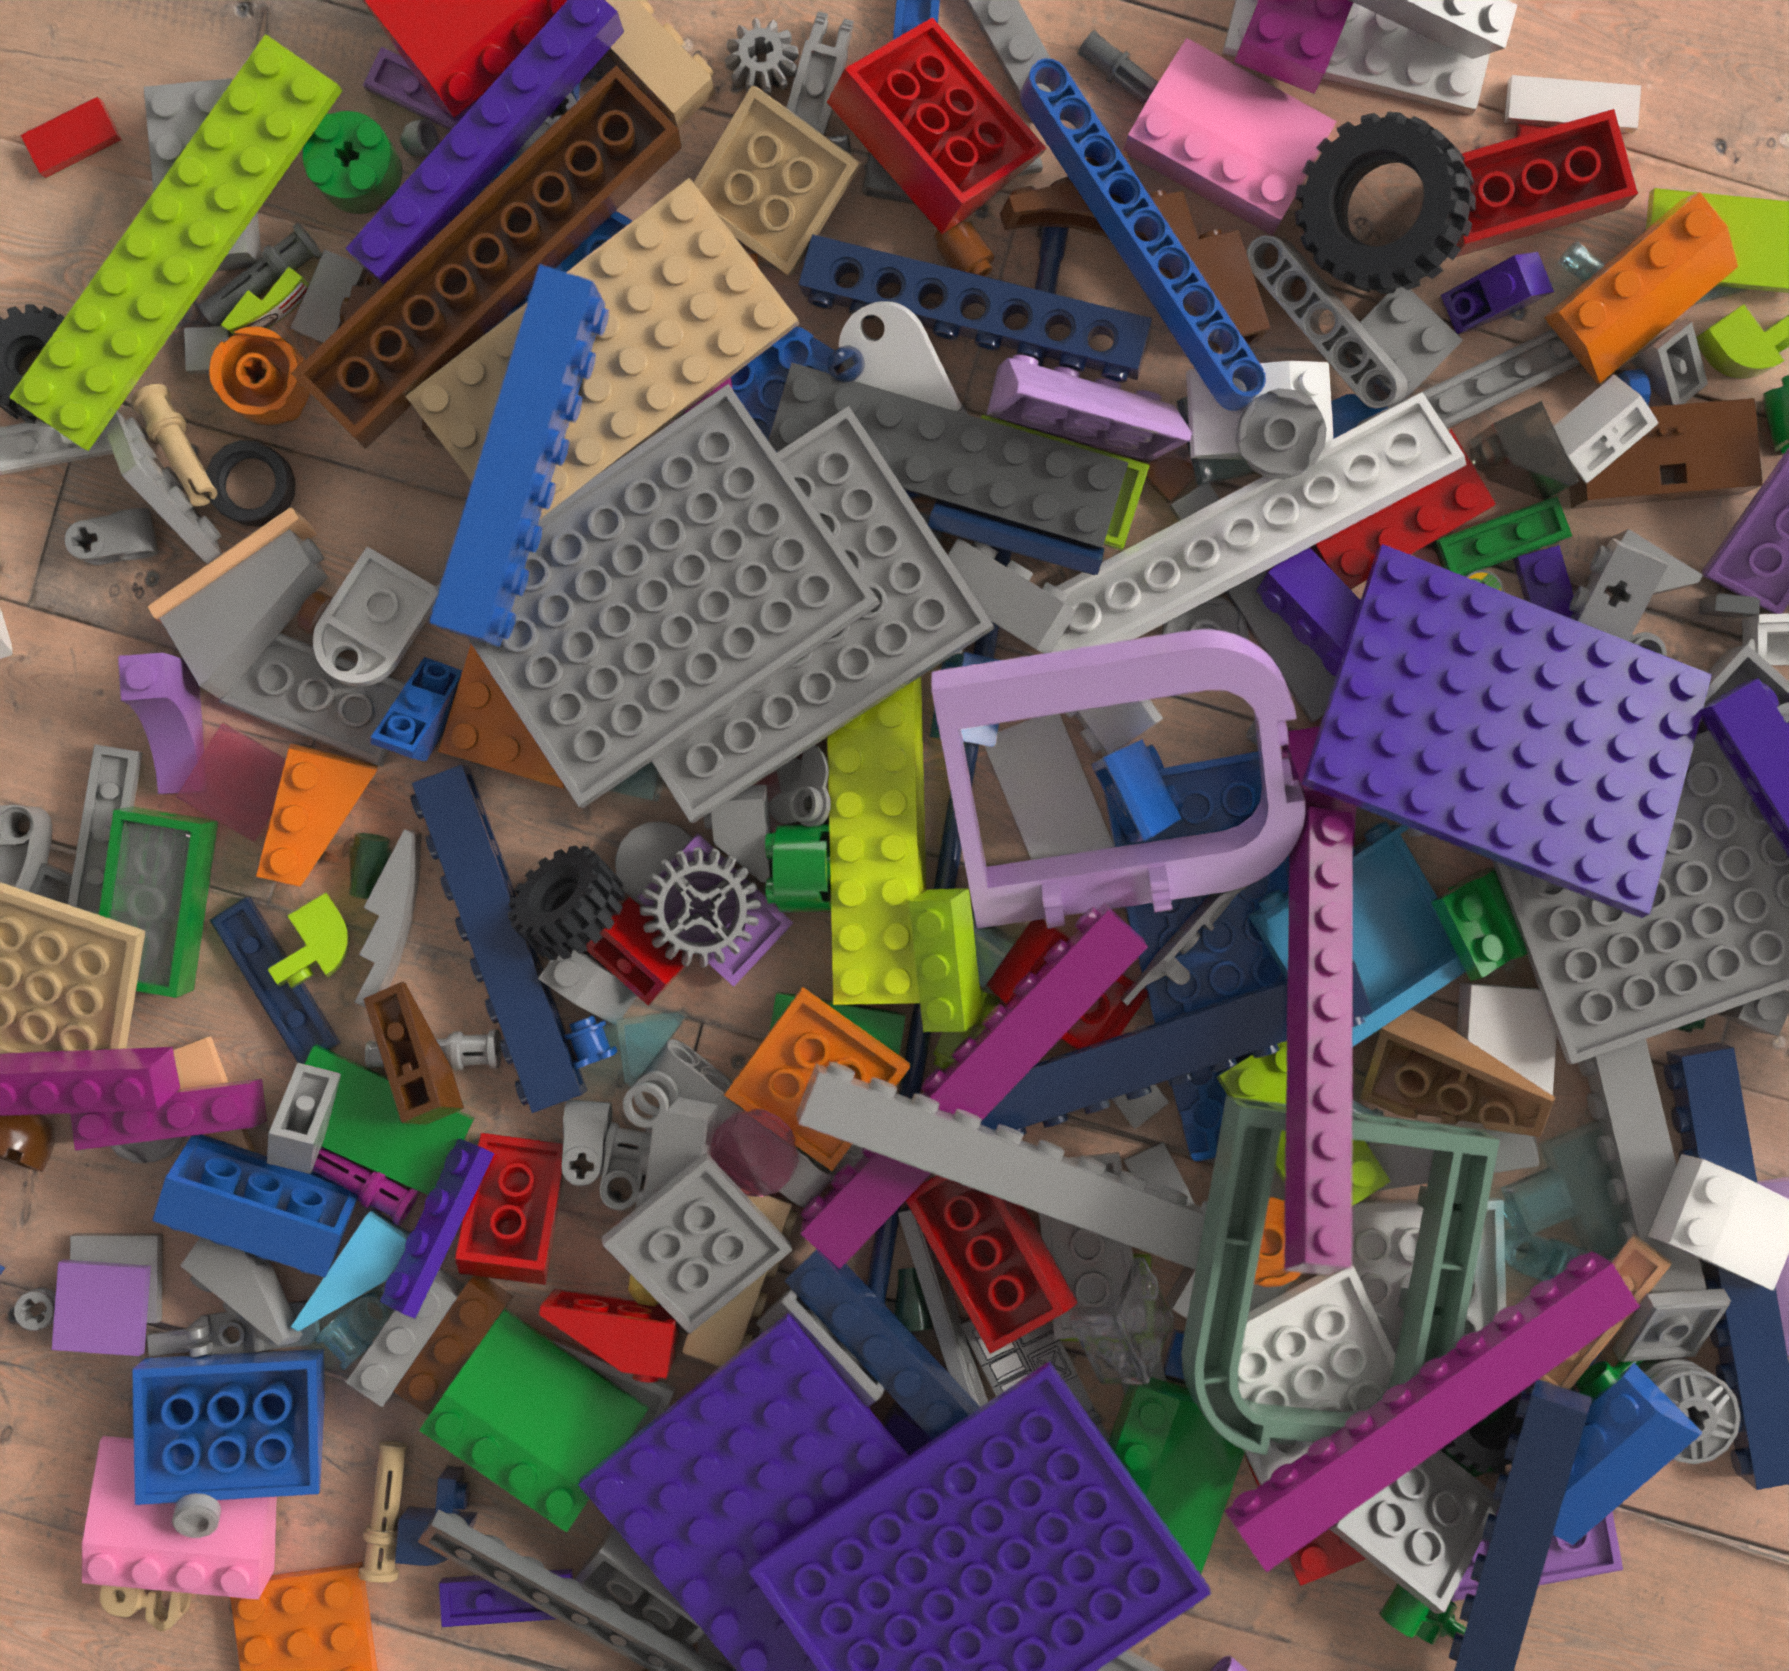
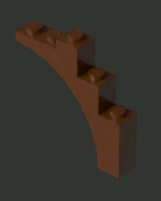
[1000,151,1271,353]

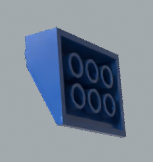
[132,1349,325,1505]

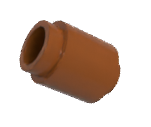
[934,220,995,277]

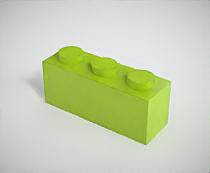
[909,888,983,1032]

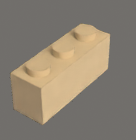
[605,0,715,128]

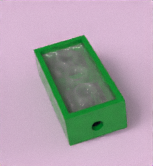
[99,806,218,998]

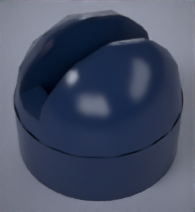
[828,345,865,383]

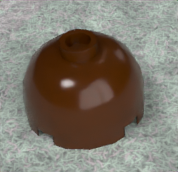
[0,1114,55,1173]

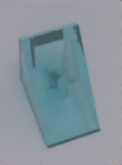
[616,1009,689,1087]

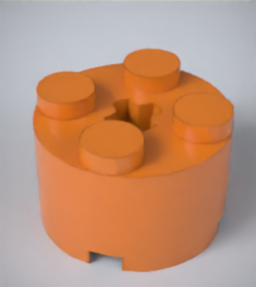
[209,327,310,425]

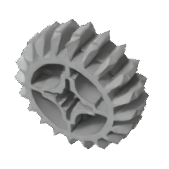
[640,847,761,967]

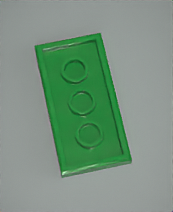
[305,1044,475,1195]

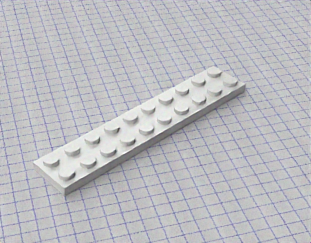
[1052,392,1466,652]

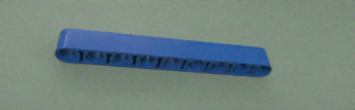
[1020,58,1266,411]

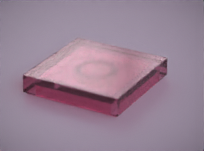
[176,722,286,842]

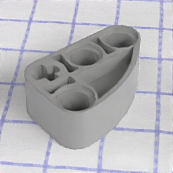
[0,805,52,892]

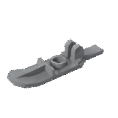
[1119,885,1249,1005]
[146,1301,320,1357]

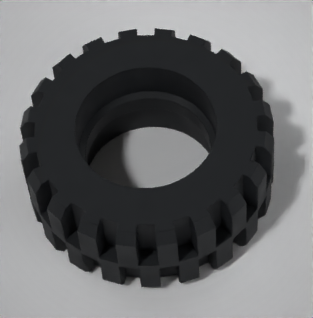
[1295,112,1476,294]

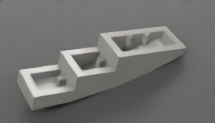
[355,830,422,1008]

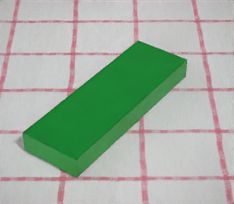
[1432,496,1573,576]

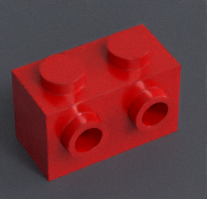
[586,897,694,1006]

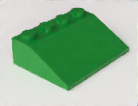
[419,1308,649,1533]
[1108,1371,1245,1574]

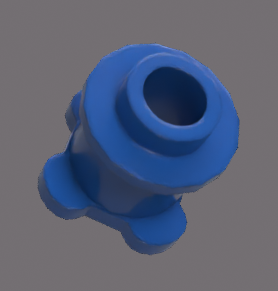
[564,1015,618,1069]

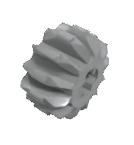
[725,17,799,96]

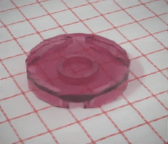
[711,1109,799,1197]

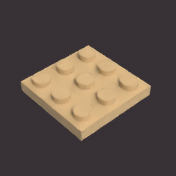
[693,86,863,276]

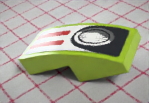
[221,267,309,334]

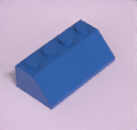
[152,1134,359,1278]
[1553,1363,1702,1545]

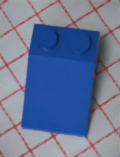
[1091,739,1183,843]

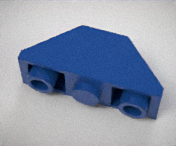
[370,657,463,762]

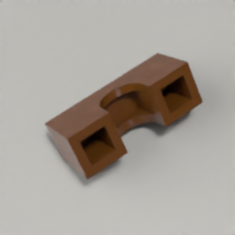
[393,1276,514,1416]

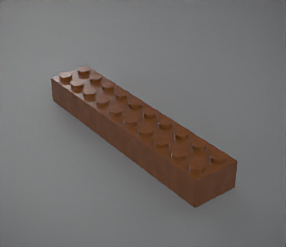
[291,66,682,449]

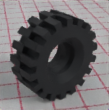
[0,304,65,424]
[508,846,625,960]

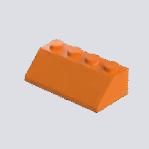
[1543,192,1738,384]

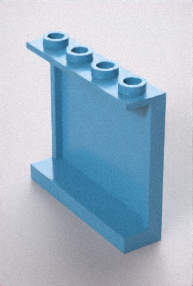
[1249,821,1466,1047]

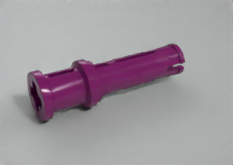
[312,1146,420,1226]

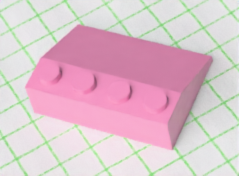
[1123,38,1337,236]
[82,1436,277,1599]

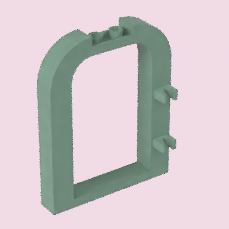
[1182,1096,1500,1455]

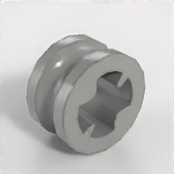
[14,1288,56,1331]

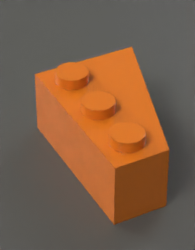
[256,743,378,887]

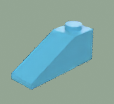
[291,1209,410,1331]

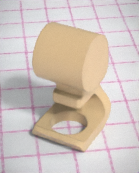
[100,1585,192,1632]

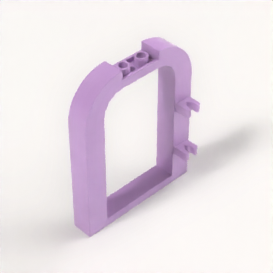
[932,629,1305,929]

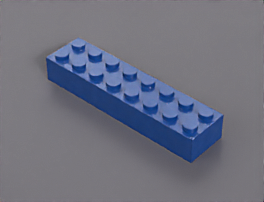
[429,264,609,648]

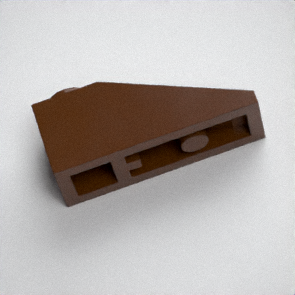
[363,982,464,1125]

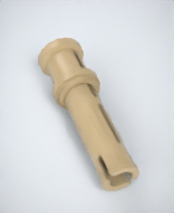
[131,384,217,506]
[358,1441,407,1583]

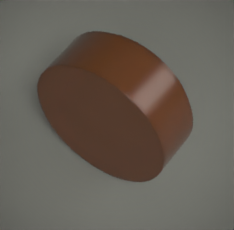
[297,591,333,636]

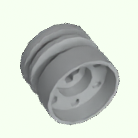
[1639,1357,1741,1464]

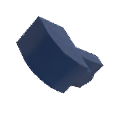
[395,1466,478,1566]

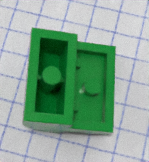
[1431,867,1528,981]

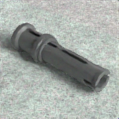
[198,223,323,327]

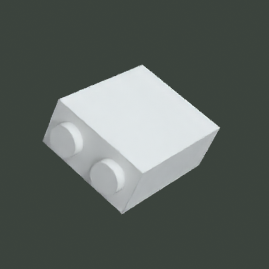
[1457,983,1557,1095]

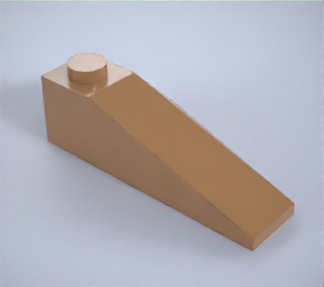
[1360,1009,1555,1137]

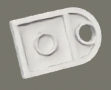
[839,301,962,411]
[313,546,438,687]

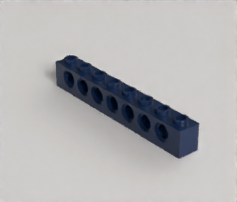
[798,234,1152,383]

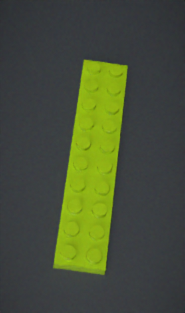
[9,34,342,451]

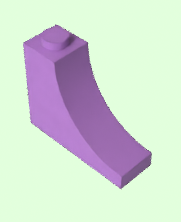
[118,653,207,795]

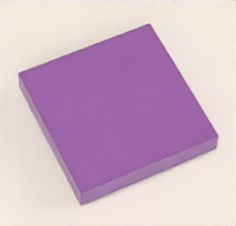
[51,1259,151,1356]

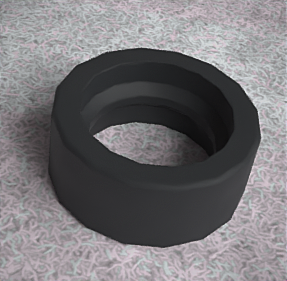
[206,440,296,527]

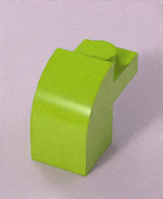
[1696,304,1789,379]
[268,893,349,988]

